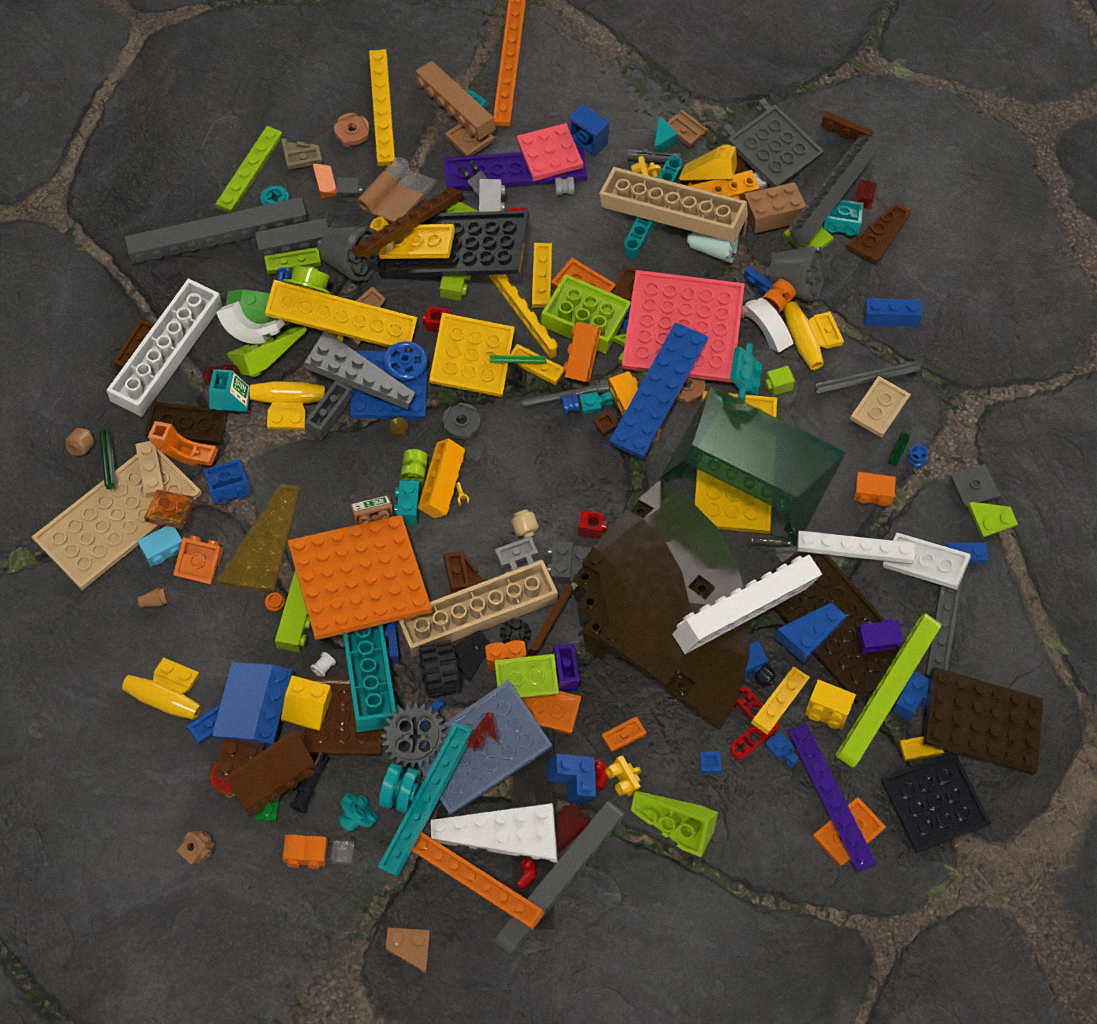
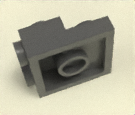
[547,541,592,584]

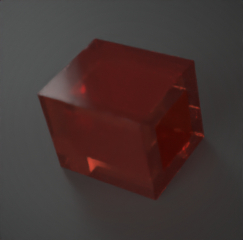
[854,179,877,210]

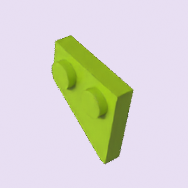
[967,502,1018,538]

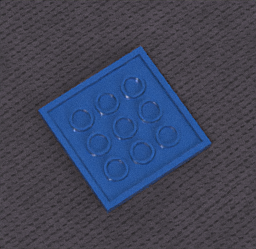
[350,350,428,420]

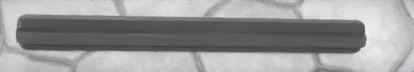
[815,360,921,393]

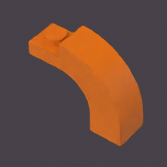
[148,421,218,467]

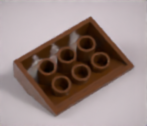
[225,730,317,817]

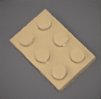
[850,376,911,438]

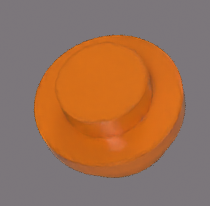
[265,592,285,612]

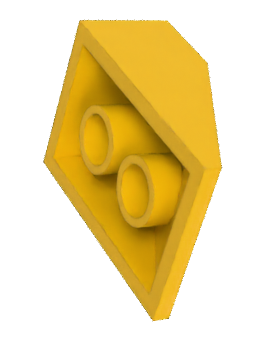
[679,145,737,180]

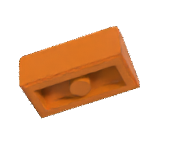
[312,164,337,199]

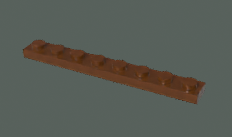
[352,187,463,258]

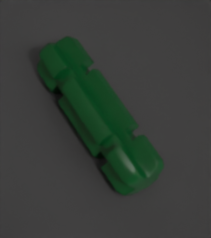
[888,432,910,466]

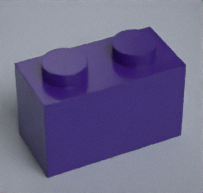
[856,619,904,654]
[552,644,580,691]

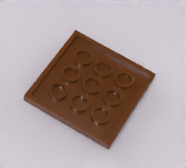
[300,676,383,756]

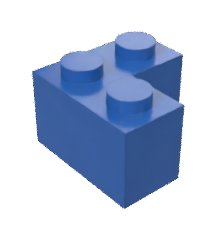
[892,672,930,722]
[547,754,596,804]

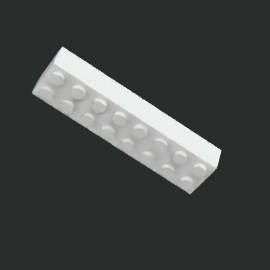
[107,279,222,417]
[672,555,822,654]

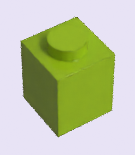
[764,366,795,396]

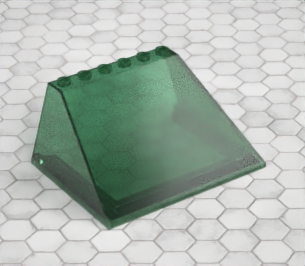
[660,386,846,547]

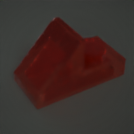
[465,711,500,752]

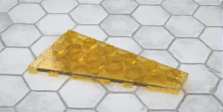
[216,484,300,593]

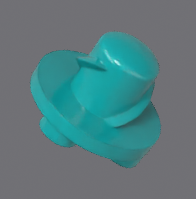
[338,793,378,831]

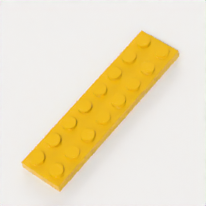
[265,280,417,351]

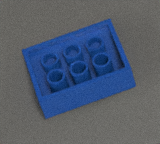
[212,662,292,750]

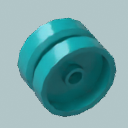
[379,763,421,814]

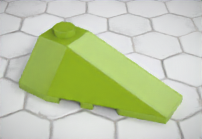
[227,327,307,377]
[631,791,718,857]

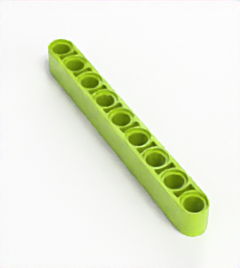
[835,613,942,768]

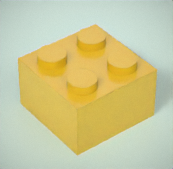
[805,679,856,730]

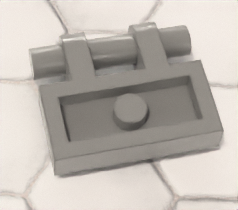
[495,536,541,574]

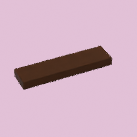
[528,584,573,656]

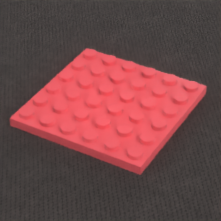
[622,270,745,383]

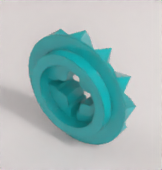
[260,186,289,205]

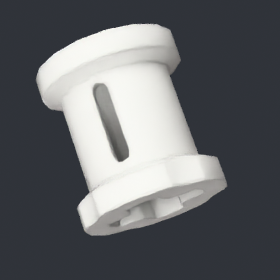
[310,652,336,677]

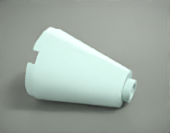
[687,231,739,263]

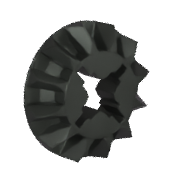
[500,618,531,645]

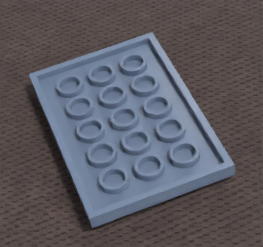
[411,680,553,816]

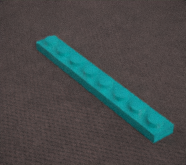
[378,722,474,877]

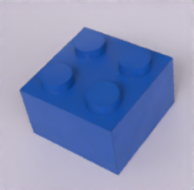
[568,104,609,157]

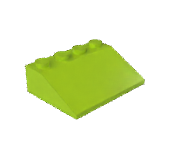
[541,274,631,354]

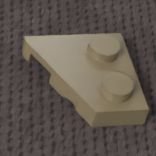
[281,138,322,170]

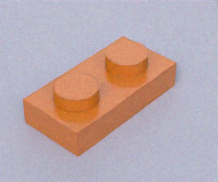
[601,716,647,754]

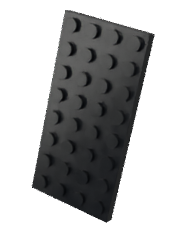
[379,210,530,278]

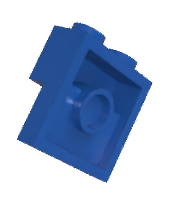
[203,459,251,504]

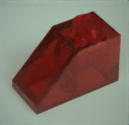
[557,802,590,853]

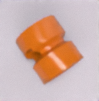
[762,279,796,313]

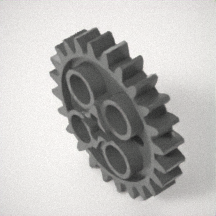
[380,701,447,768]

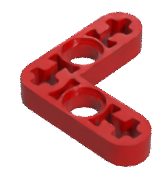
[730,686,779,760]

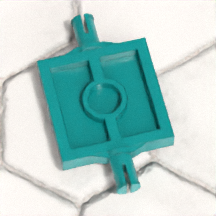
[730,343,762,401]

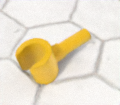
[455,482,469,506]

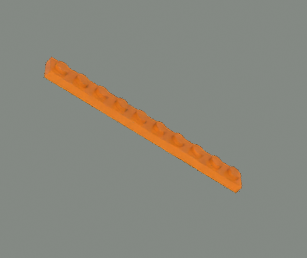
[493,0,526,127]

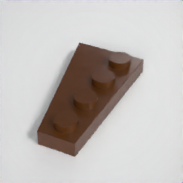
[845,203,911,265]

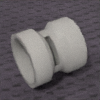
[555,177,574,196]

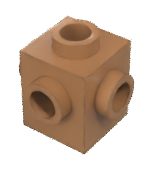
[177,831,215,865]

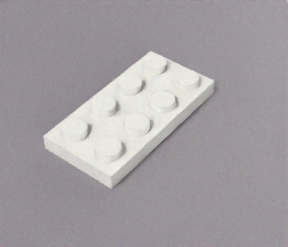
[883,533,971,590]

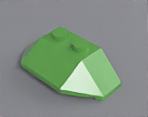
[226,289,292,330]

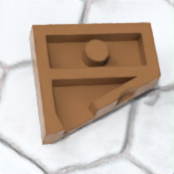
[386,928,430,973]

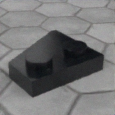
[453,630,491,682]

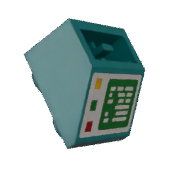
[209,369,250,412]

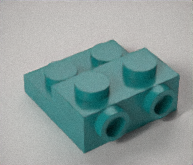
[823,199,864,236]

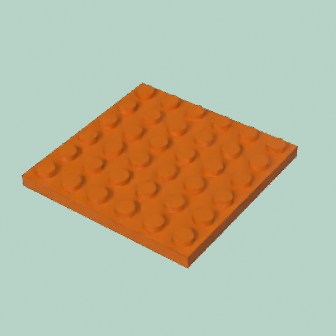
[288,515,432,640]

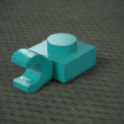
[579,392,613,415]

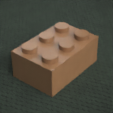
[744,182,806,233]

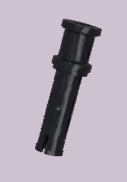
[289,752,329,814]

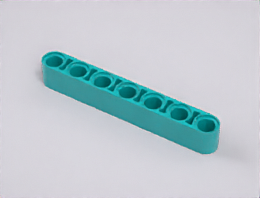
[624,156,682,260]

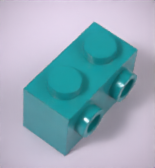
[394,480,420,526]

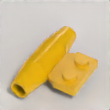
[783,302,844,370]
[250,381,326,430]
[122,657,201,720]

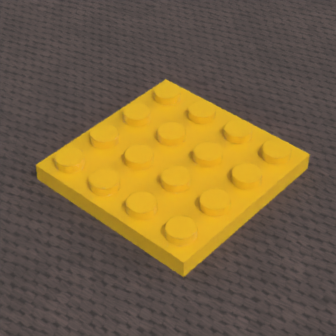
[429,313,515,397]

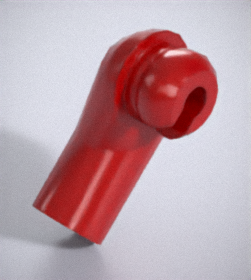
[594,759,609,791]
[516,858,537,891]

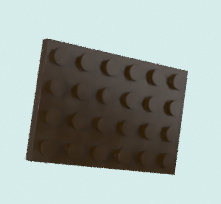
[923,667,1043,775]

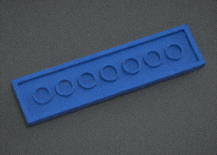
[609,322,709,459]

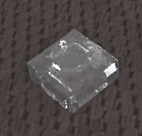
[331,841,355,865]

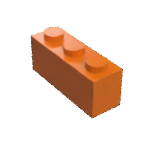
[564,322,602,382]

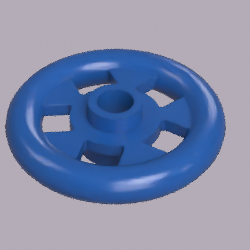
[383,341,428,381]

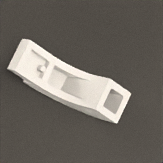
[742,298,794,353]
[216,301,285,344]

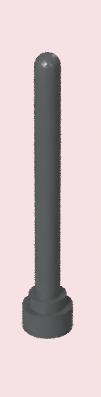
[521,379,610,407]

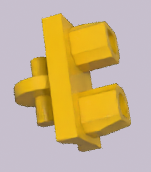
[631,156,661,178]
[605,755,642,797]

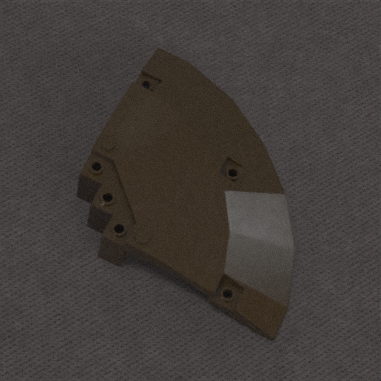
[572,480,750,730]

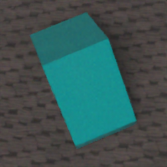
[654,117,678,152]

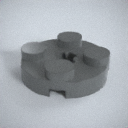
[443,403,480,440]

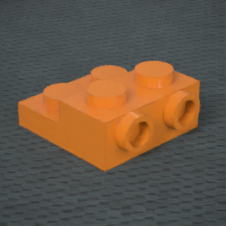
[173,535,224,585]

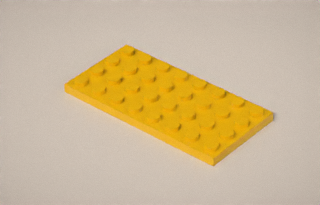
[694,391,777,534]

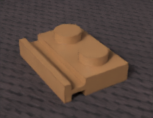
[667,110,708,148]

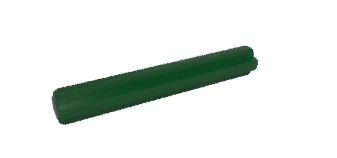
[99,428,116,490]

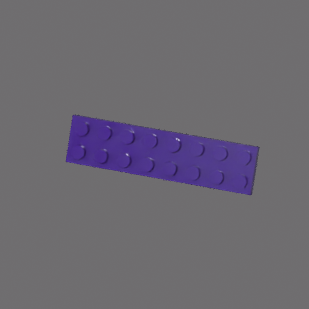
[444,147,587,190]

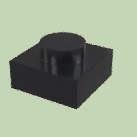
[505,362,526,389]

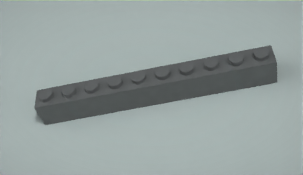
[125,197,307,264]

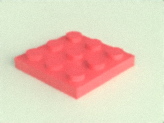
[516,123,583,181]

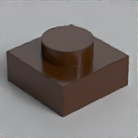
[593,411,618,437]

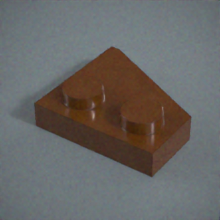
[443,552,487,592]

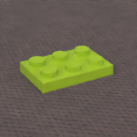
[495,654,559,699]

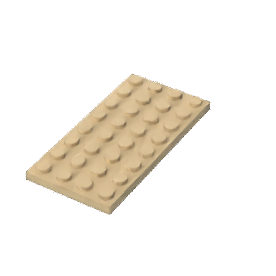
[32,448,202,591]

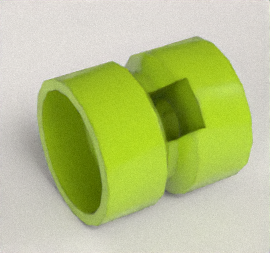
[400,449,428,484]

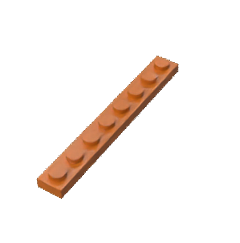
[412,832,545,930]

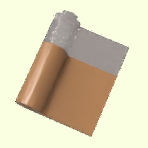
[356,157,437,223]

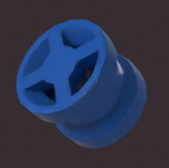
[561,393,579,414]
[907,444,928,468]

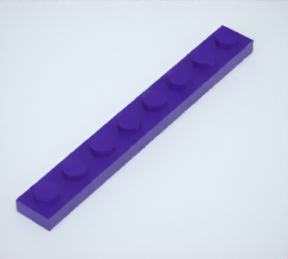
[788,723,876,873]

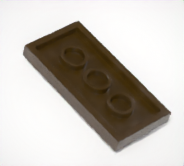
[145,401,227,445]

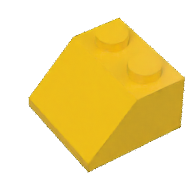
[281,676,332,731]

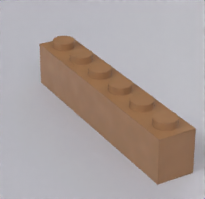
[415,61,496,140]

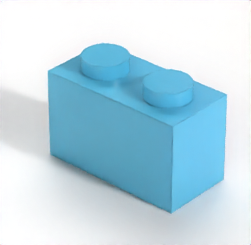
[137,523,182,567]

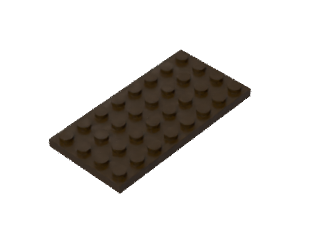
[757,551,903,704]

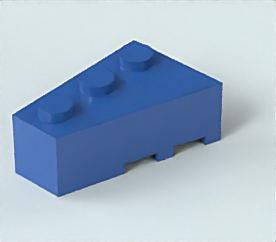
[774,603,846,663]

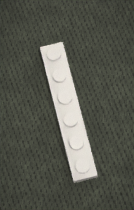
[797,531,914,564]

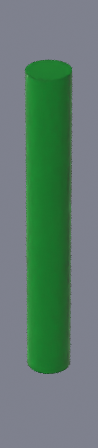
[490,355,546,363]

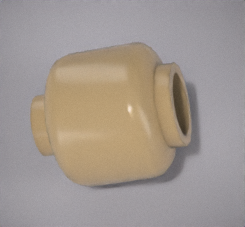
[511,509,539,538]

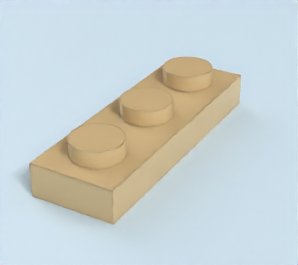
[135,441,165,497]

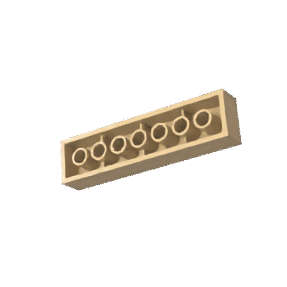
[599,167,748,243]
[397,560,558,658]

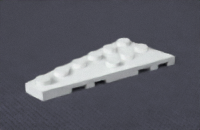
[431,803,558,863]

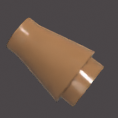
[138,587,169,608]

